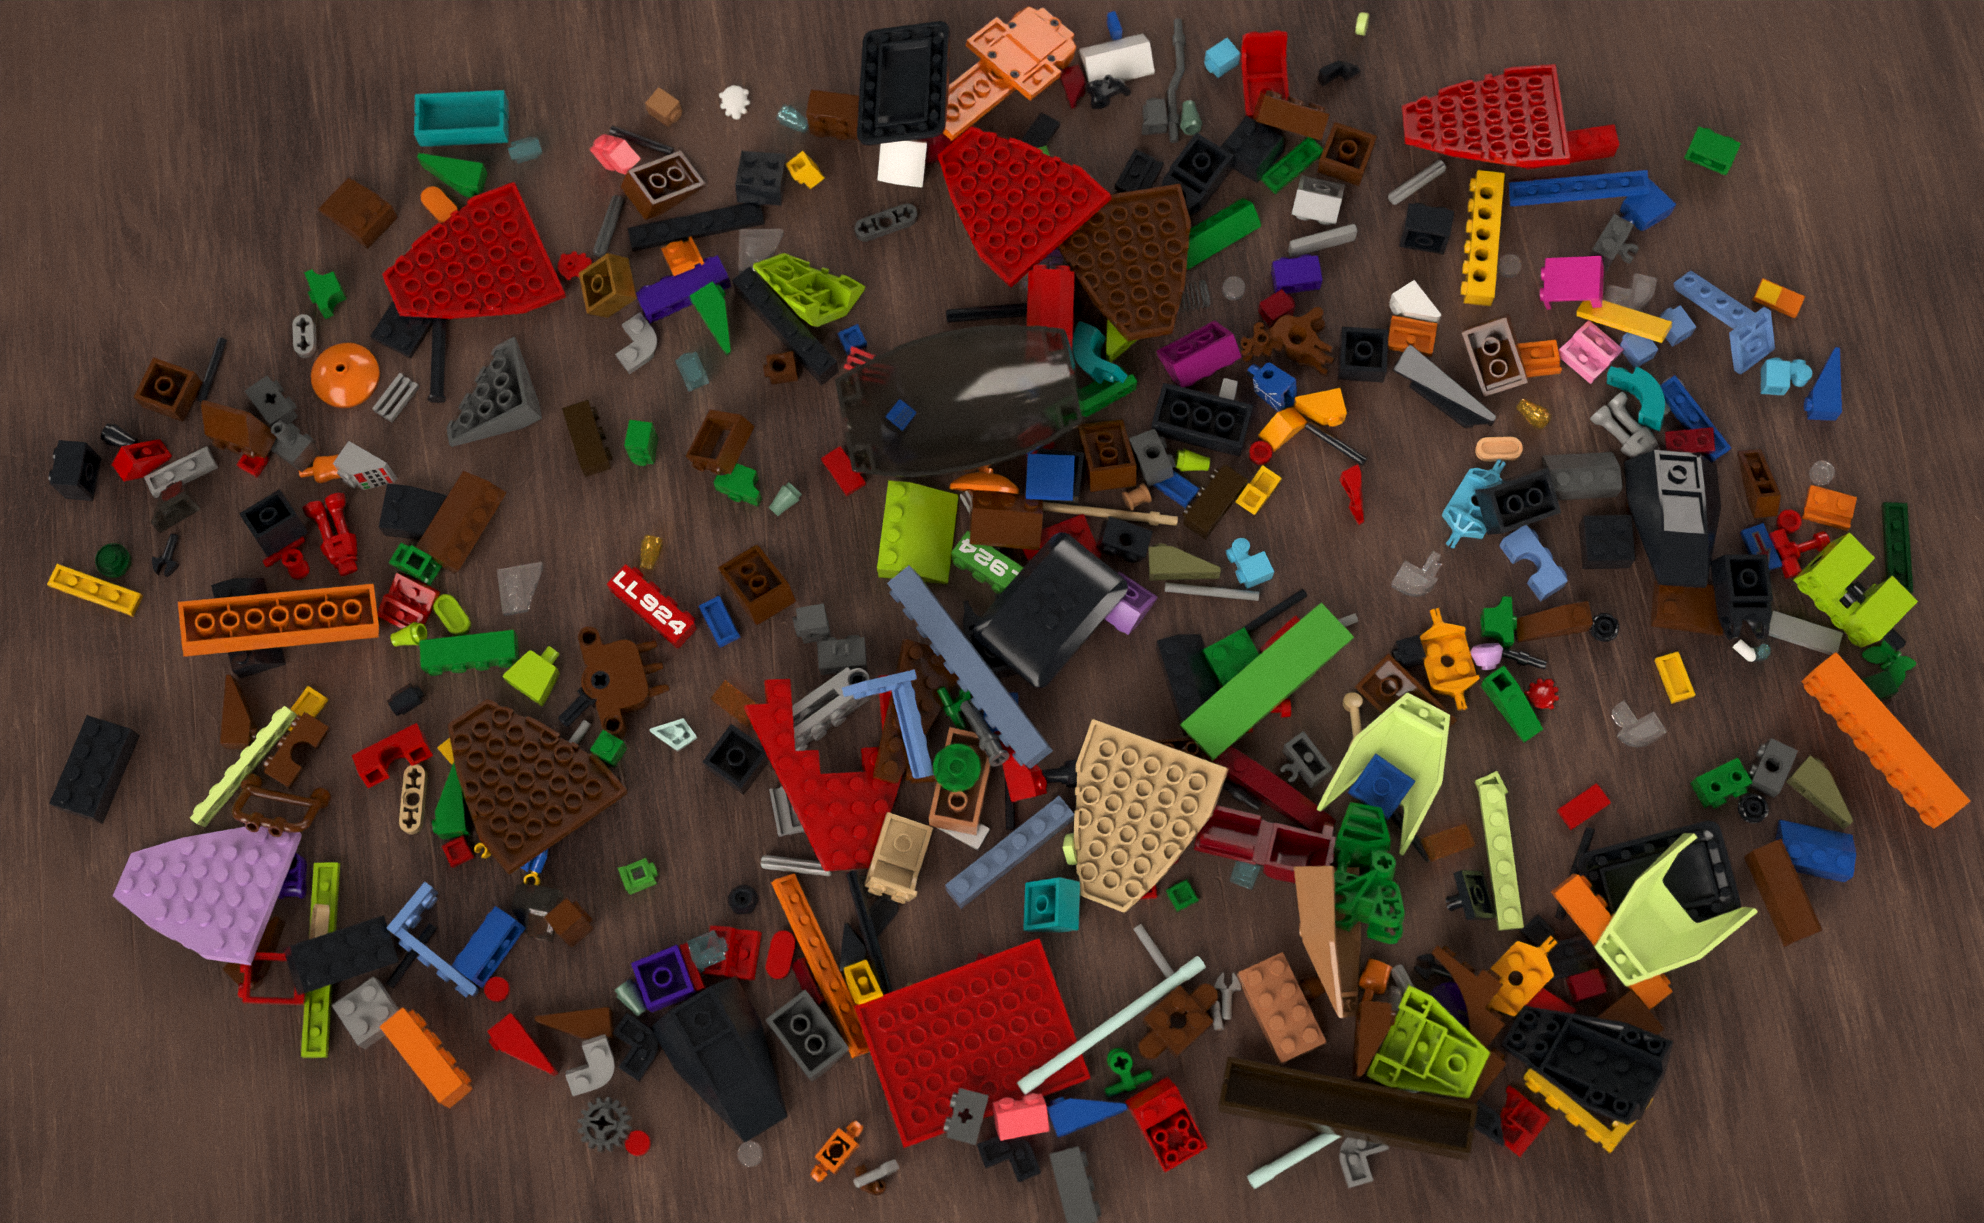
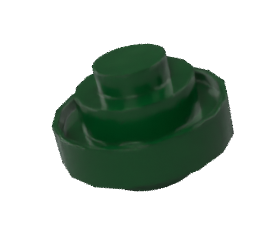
[95,543,131,578]

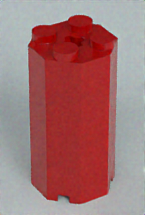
[1026,265,1074,367]

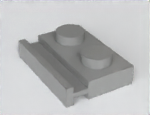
[769,787,805,837]

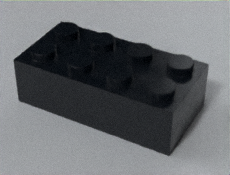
[1151,383,1253,457]
[49,715,140,824]
[283,915,399,995]

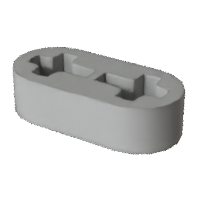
[293,314,317,358]

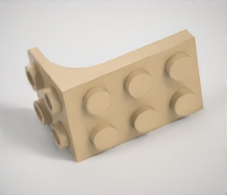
[863,812,933,904]

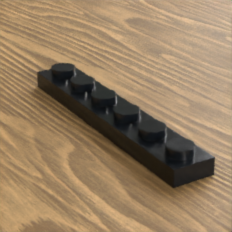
[628,203,765,252]

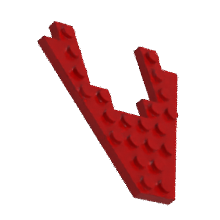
[744,675,903,872]

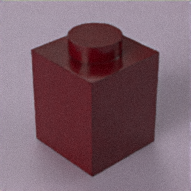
[1258,289,1295,328]
[1565,968,1608,1004]

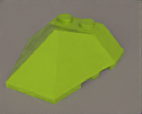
[753,253,865,327]
[1366,985,1490,1098]

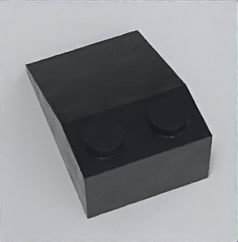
[379,483,448,540]

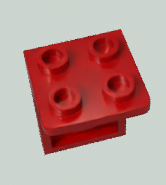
[1240,30,1289,119]

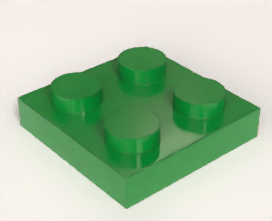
[1202,627,1259,687]

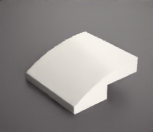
[877,140,927,187]

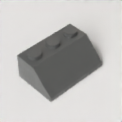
[1542,452,1623,500]
[766,990,849,1082]

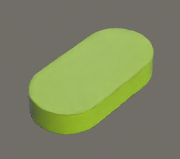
[433,594,471,636]

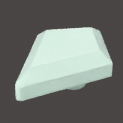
[650,718,697,752]

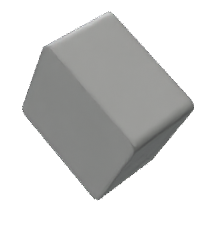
[1219,378,1238,400]

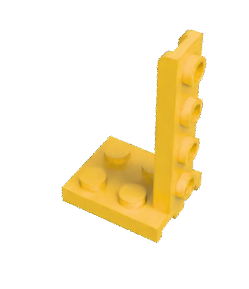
[1524,1069,1653,1153]

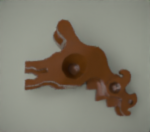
[1241,307,1334,377]

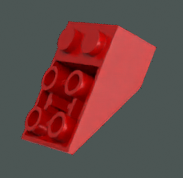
[1125,1077,1208,1172]

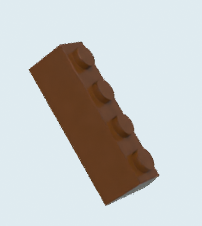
[416,471,507,574]

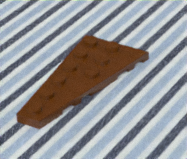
[873,639,959,784]

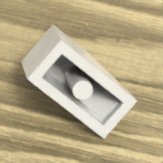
[1389,280,1441,323]

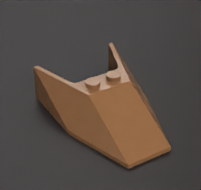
[1294,866,1361,1018]

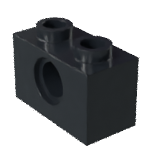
[1096,516,1153,563]

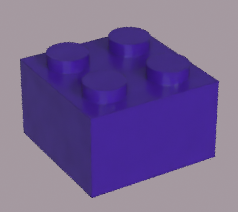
[631,945,697,1013]

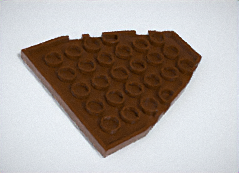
[1057,184,1191,341]
[448,699,627,875]

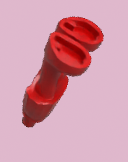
[302,493,358,576]

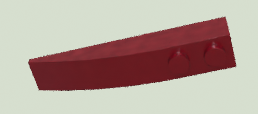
[1205,746,1336,834]

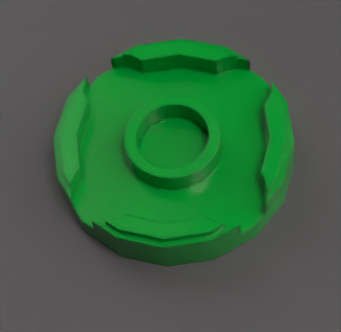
[933,744,981,792]

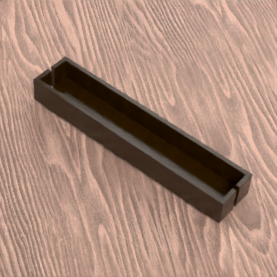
[1218,1057,1478,1161]

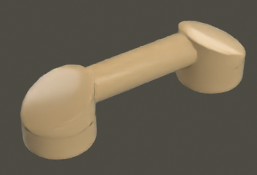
[1342,692,1363,749]

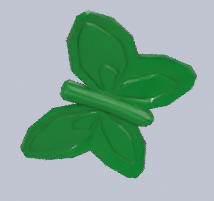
[1862,640,1916,688]

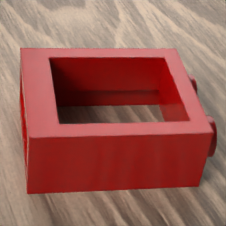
[238,953,305,1005]

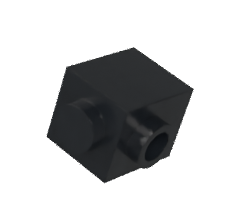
[1391,635,1426,669]

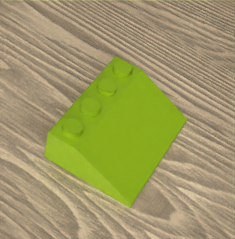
[877,480,959,584]

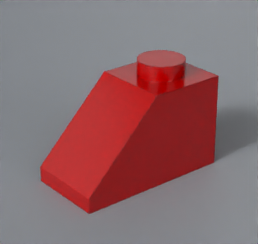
[112,439,172,482]

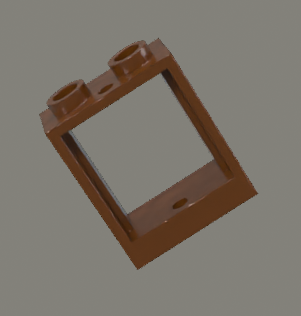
[685,410,755,475]

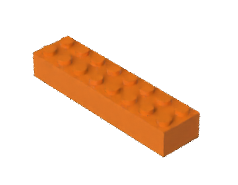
[178,584,379,657]
[1801,652,1970,829]

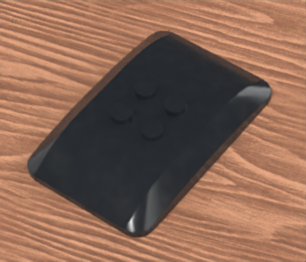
[857,21,950,145]
[973,532,1128,688]
[1577,821,1741,923]

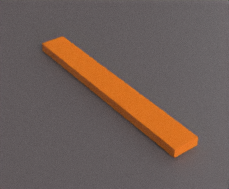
[771,873,870,1059]

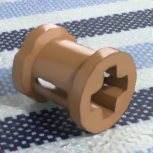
[1122,483,1152,511]

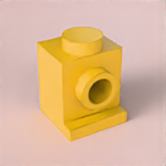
[786,151,824,189]

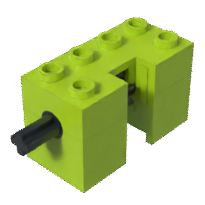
[1794,533,1918,652]

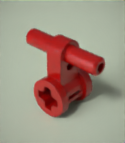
[262,536,310,580]

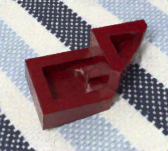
[1059,64,1086,109]

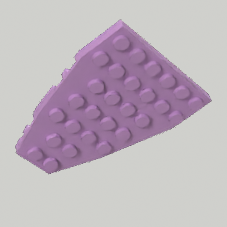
[113,827,302,965]

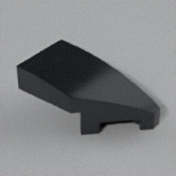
[1317,60,1361,87]
[840,922,866,971]
[1474,1100,1505,1147]

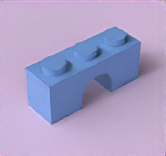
[1620,305,1696,369]
[1499,525,1568,602]

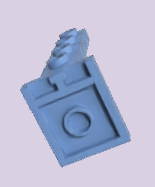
[1674,271,1775,375]
[842,670,934,779]
[387,882,479,998]

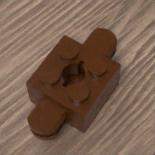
[1138,983,1218,1060]

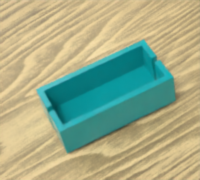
[414,90,509,147]

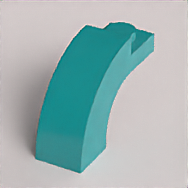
[1073,321,1127,384]
[1607,366,1665,432]

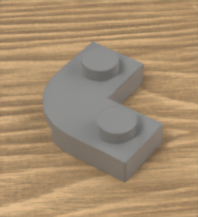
[615,312,658,374]
[565,1034,614,1096]
[1339,1137,1389,1188]

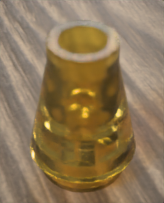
[1516,398,1552,430]
[639,535,664,570]

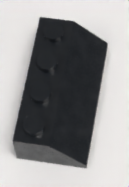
[211,578,286,678]
[1156,634,1219,736]

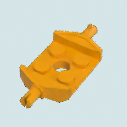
[1420,608,1480,711]
[1485,936,1558,1017]

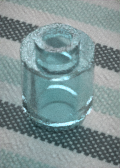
[508,136,543,164]

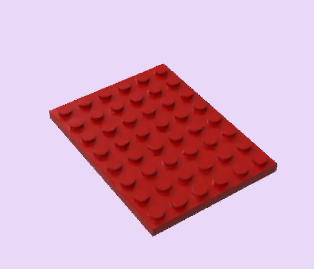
[854,938,1091,1148]

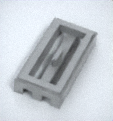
[372,373,420,423]

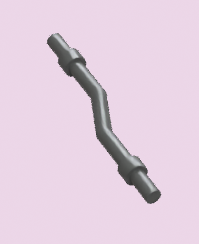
[1167,18,1186,143]

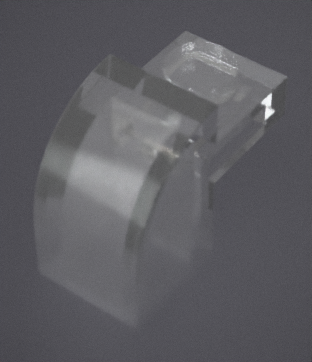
[1603,273,1657,312]
[1391,551,1442,597]
[1612,700,1667,747]

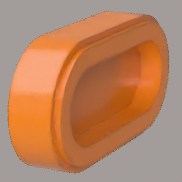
[421,186,458,224]

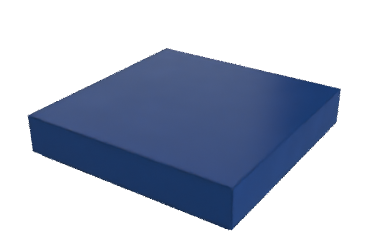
[1026,454,1075,501]
[1348,753,1415,821]

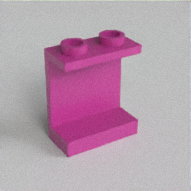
[1540,256,1604,309]

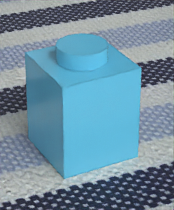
[1204,38,1241,78]

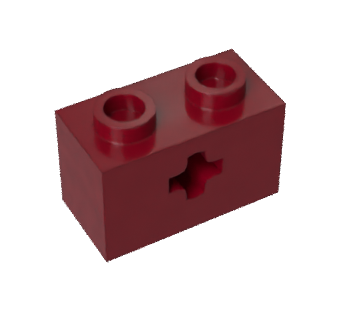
[1665,427,1715,455]

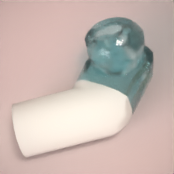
[1733,639,1771,662]

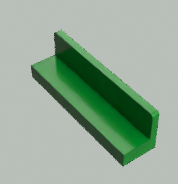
[1186,198,1261,270]
[1045,367,1137,434]

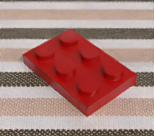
[1022,514,1101,562]

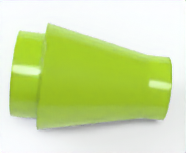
[1175,448,1210,471]
[391,622,428,647]

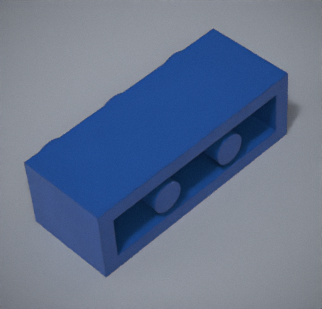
[451,906,526,988]

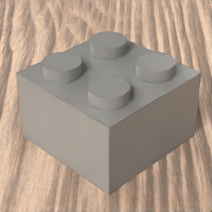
[332,977,399,1049]

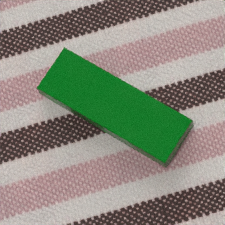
[1261,137,1324,195]

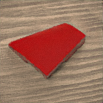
[1339,464,1364,525]
[1500,1085,1551,1157]

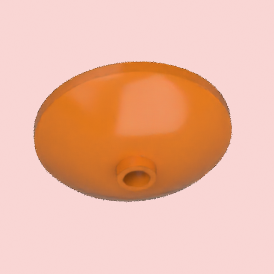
[311,343,380,408]
[949,468,1020,494]

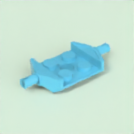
[1442,459,1506,548]

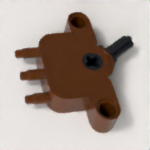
[558,626,670,739]

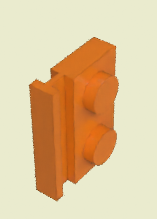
[661,237,704,276]
[1388,315,1438,357]
[1519,340,1562,377]
[1802,485,1857,531]

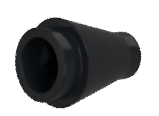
[100,423,138,448]

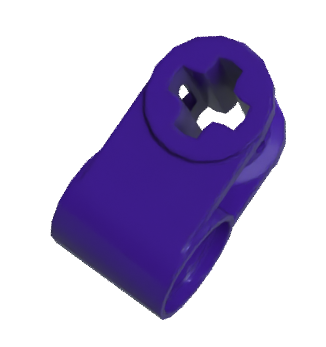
[278,853,307,899]

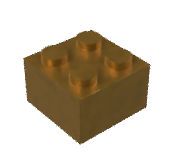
[579,253,637,318]

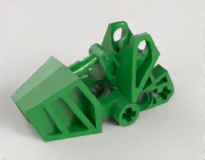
[1334,802,1405,944]

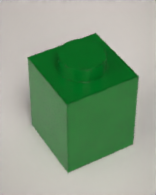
[590,730,627,768]

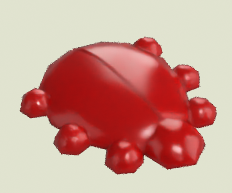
[558,251,592,280]
[1524,678,1559,709]

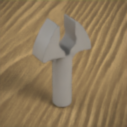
[1214,972,1241,1020]
[854,1159,900,1188]

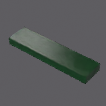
[1881,502,1913,594]

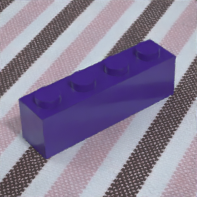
[636,255,731,324]

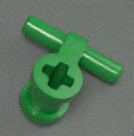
[937,686,971,730]
[1104,1048,1153,1097]

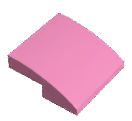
[1558,320,1624,384]

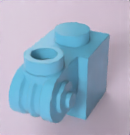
[1761,358,1812,396]
[1226,538,1274,589]

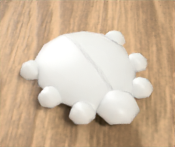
[719,85,750,119]

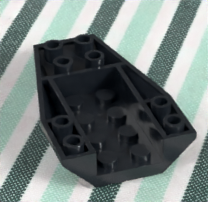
[1624,450,1721,588]
[651,976,788,1143]
[1501,1006,1673,1125]

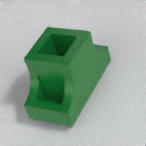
[304,269,347,319]
[714,463,762,507]
[389,543,442,586]
[1480,597,1517,649]

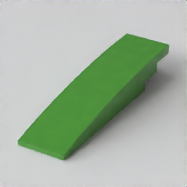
[1180,603,1354,761]

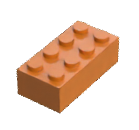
[379,1008,473,1108]

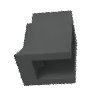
[1142,98,1167,135]

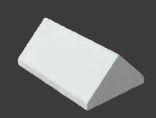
[1079,34,1155,83]

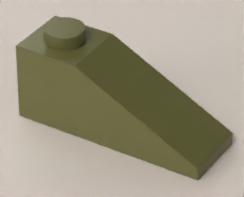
[1148,543,1221,581]
[1786,756,1853,829]

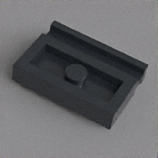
[1114,149,1164,193]
[1546,934,1600,981]

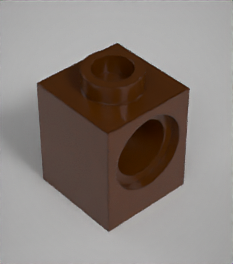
[763,351,798,385]

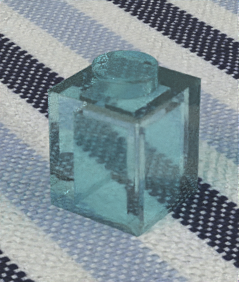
[675,352,709,392]

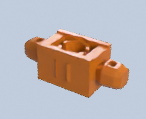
[810,1120,863,1182]

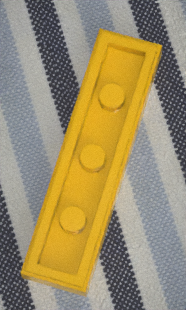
[1576,300,1672,343]
[47,564,143,617]

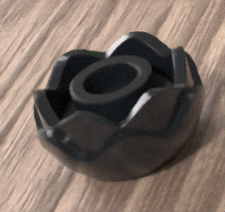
[1589,613,1619,642]
[1738,793,1769,823]
[728,885,759,915]

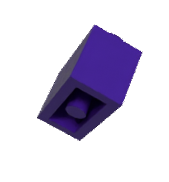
[1271,254,1322,294]

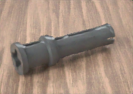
[960,700,1009,766]

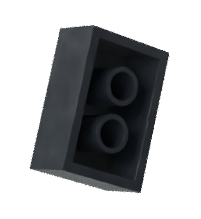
[1475,468,1561,535]

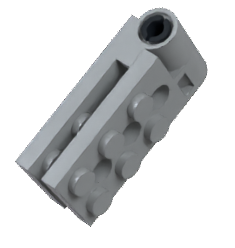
[792,667,872,751]

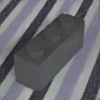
[1050,1146,1102,1223]

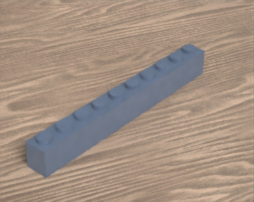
[887,565,1053,769]

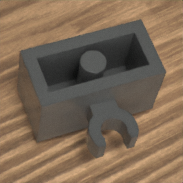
[1589,214,1639,271]
[817,635,868,675]
[1280,731,1333,789]

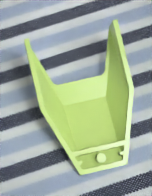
[1317,692,1450,856]
[1594,833,1758,986]

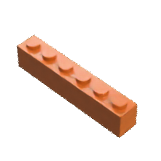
[1551,873,1673,1010]

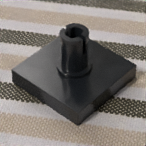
[1445,870,1496,921]

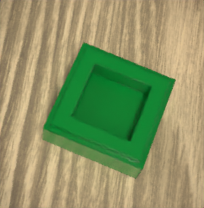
[1166,879,1199,912]

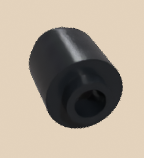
[387,683,424,716]

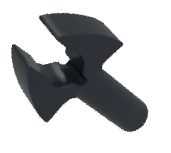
[152,533,179,577]
[1414,954,1454,981]

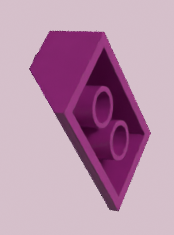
[1156,320,1242,388]

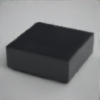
[1520,914,1555,947]

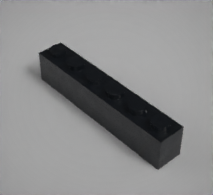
[732,266,839,386]

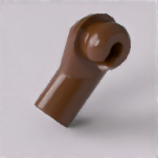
[854,1165,886,1196]

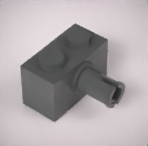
[270,419,320,472]

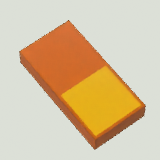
[1752,278,1805,319]

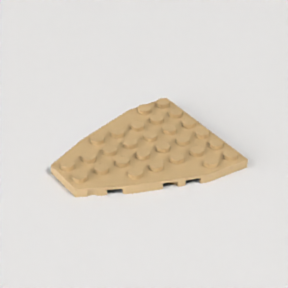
[1074,719,1229,913]

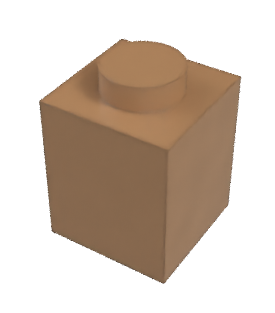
[645,87,682,128]

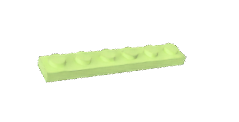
[190,706,297,827]
[1478,783,1524,931]

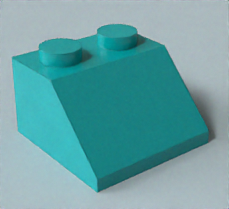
[1024,877,1080,933]

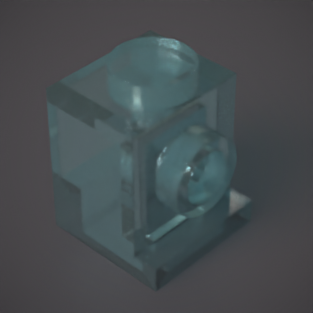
[1229,861,1261,890]
[687,930,728,973]

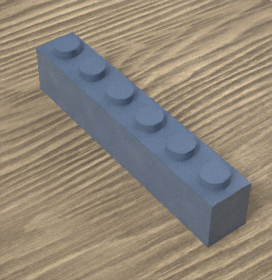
[945,796,1074,909]

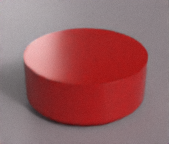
[1249,441,1272,465]
[1776,509,1802,534]
[484,977,510,1002]
[625,1130,651,1156]

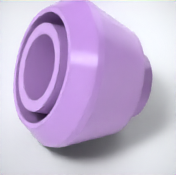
[1470,643,1503,670]

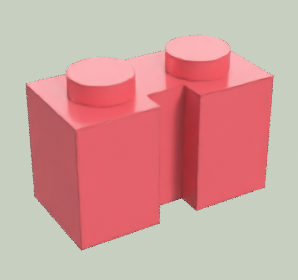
[589,134,640,175]
[993,1093,1049,1141]

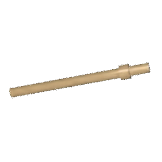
[1043,502,1178,526]

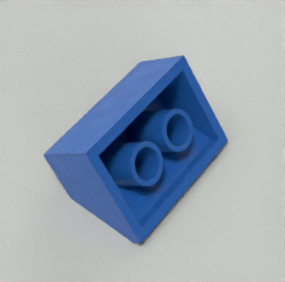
[1776,820,1856,882]

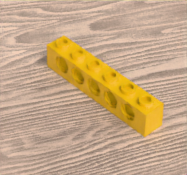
[1460,170,1505,306]

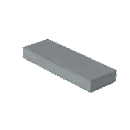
[1288,224,1357,258]
[144,446,218,498]
[1769,611,1843,655]

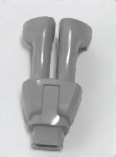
[1590,391,1661,459]

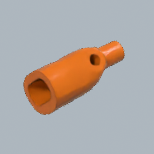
[299,454,342,483]
[1359,958,1392,1001]

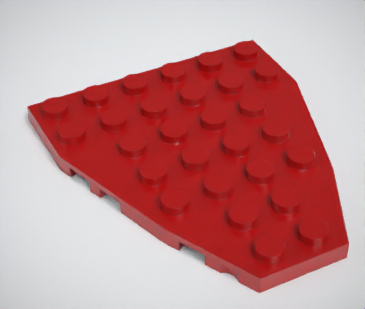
[1402,64,1570,168]
[938,127,1112,288]
[382,182,566,319]

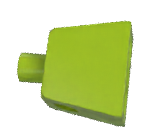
[502,646,560,707]

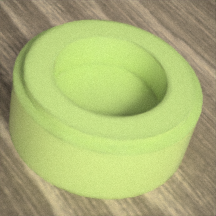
[1355,12,1369,36]

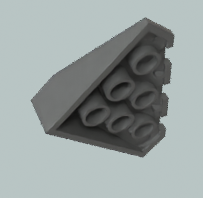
[446,337,542,447]

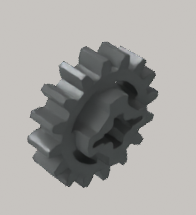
[577,1097,632,1152]

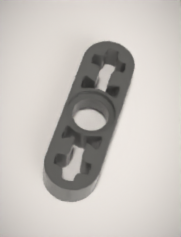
[855,203,917,242]

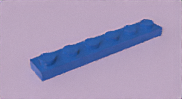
[1509,170,1649,207]

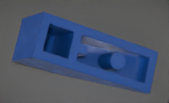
[1804,347,1842,421]
[1047,1097,1128,1138]

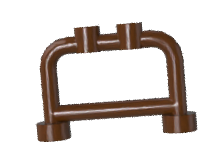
[231,774,331,837]

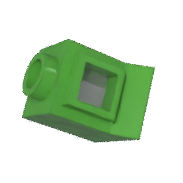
[618,858,658,895]

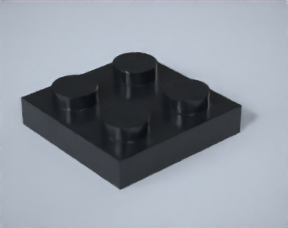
[371,301,433,359]

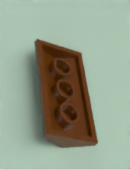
[1355,653,1457,729]
[1744,839,1823,947]

